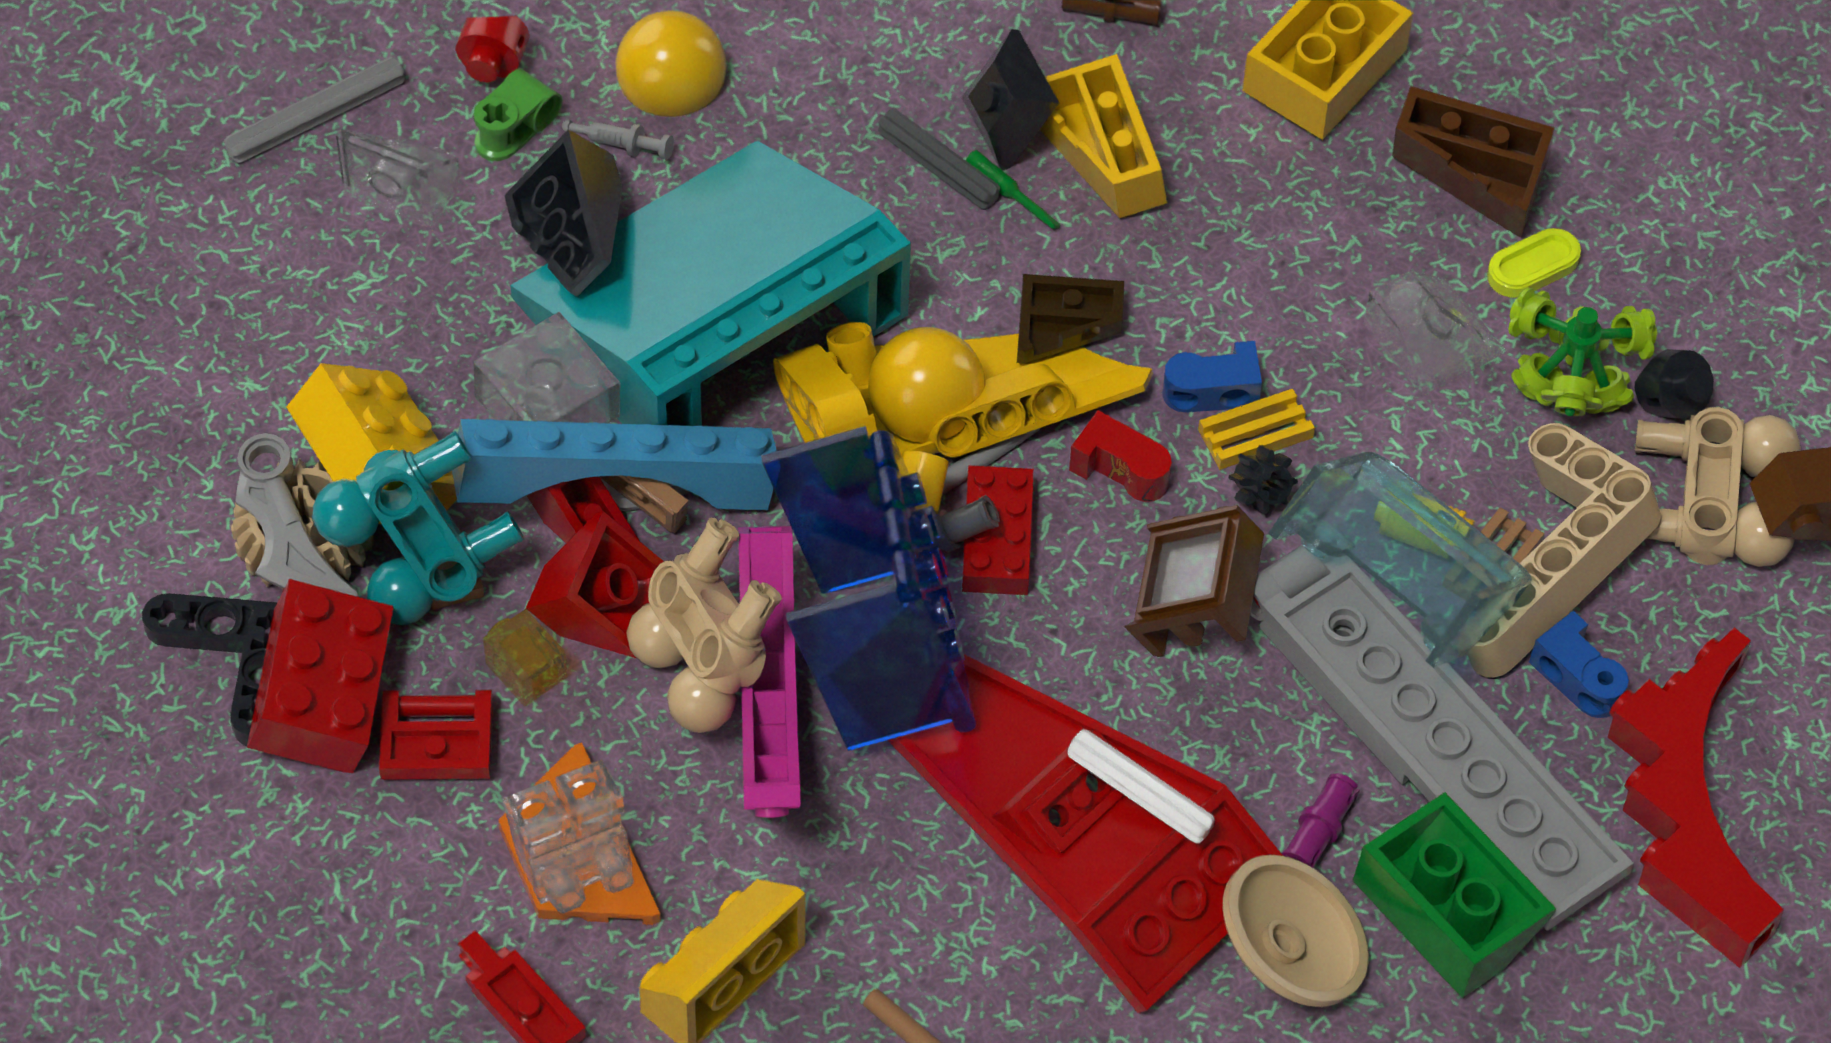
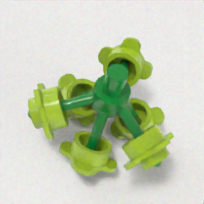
[1508,287,1657,417]

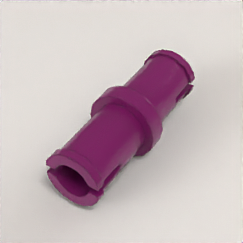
[1282,773,1360,869]

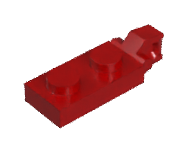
[458,930,586,1043]

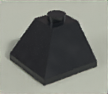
[961,29,1059,170]

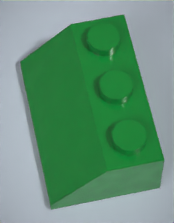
[1352,792,1556,998]

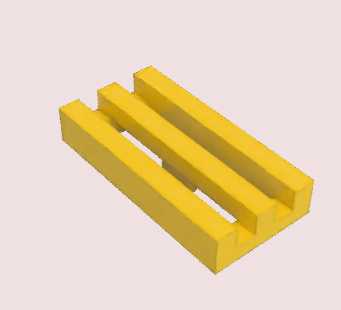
[1198,388,1315,470]

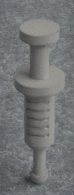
[562,120,674,160]

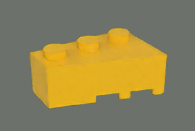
[1040,54,1167,218]

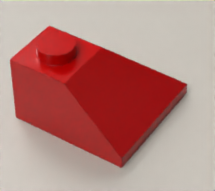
[525,511,664,658]

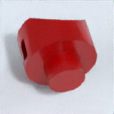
[455,15,530,83]

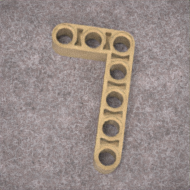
[1459,423,1661,678]

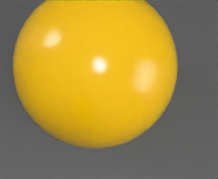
[616,10,726,117]
[868,327,985,443]

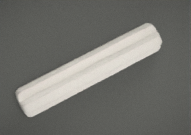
[1067,729,1215,843]

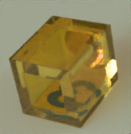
[483,609,567,707]

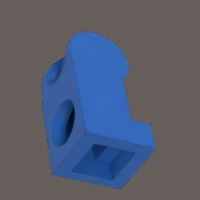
[1162,341,1262,412]
[1529,610,1629,718]

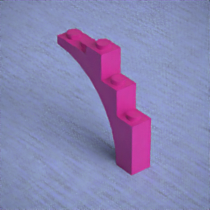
[738,526,801,818]

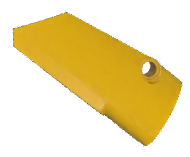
[773,322,1153,489]

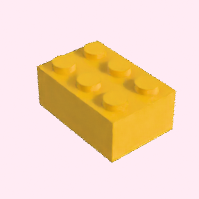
[1242,0,1413,140]
[286,363,457,524]

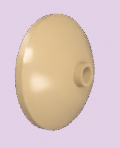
[1223,855,1368,1007]

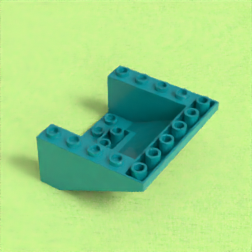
[510,141,911,426]

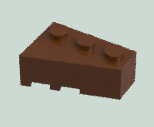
[1392,86,1555,239]
[1749,447,1831,541]

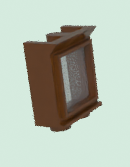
[1124,505,1264,657]

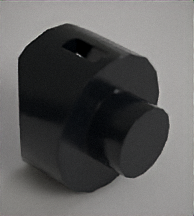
[1634,349,1714,419]

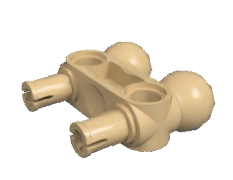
[1635,407,1801,567]
[626,518,782,733]

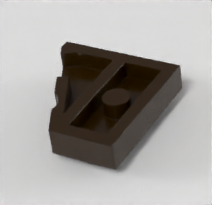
[1017,274,1125,363]

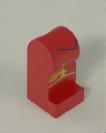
[1069,410,1172,502]

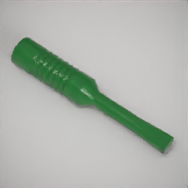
[966,150,1061,230]

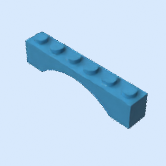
[452,419,780,510]

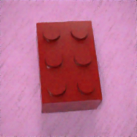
[247,579,393,773]

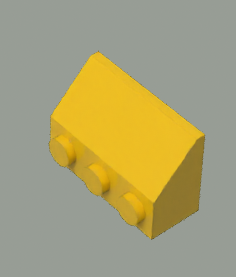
[639,879,806,1043]

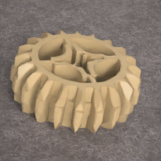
[231,458,374,590]

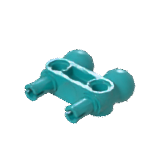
[312,431,524,626]

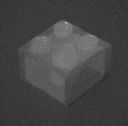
[473,312,620,423]

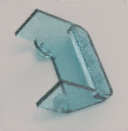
[1268,452,1532,668]

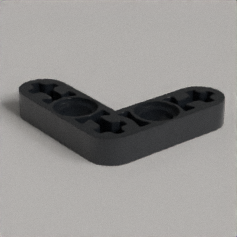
[142,593,277,746]

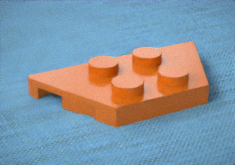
[498,742,661,925]

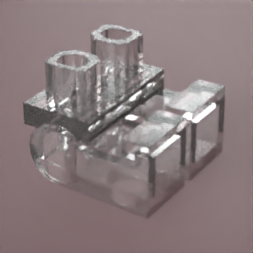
[502,759,634,914]

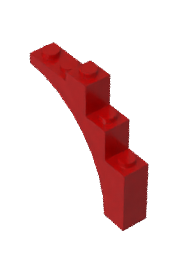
[1607,627,1784,968]

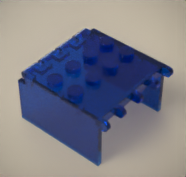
[761,426,976,751]

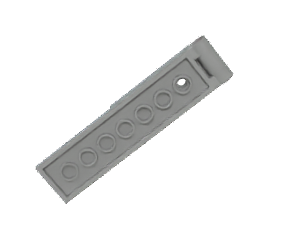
[1250,531,1634,931]

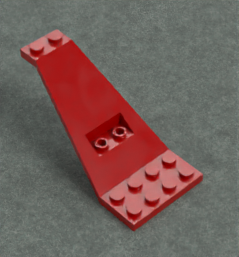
[827,602,1283,1013]

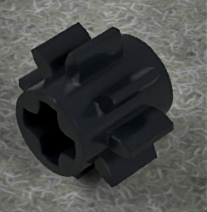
[1229,445,1298,514]

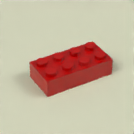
[962,465,1034,595]

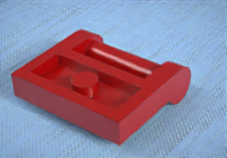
[379,689,493,780]

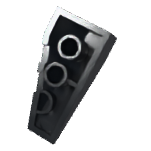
[504,129,622,297]

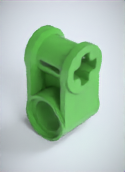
[474,68,563,161]

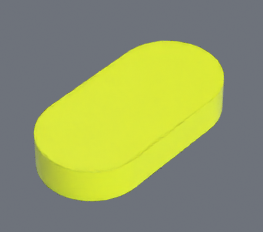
[1487,228,1581,298]

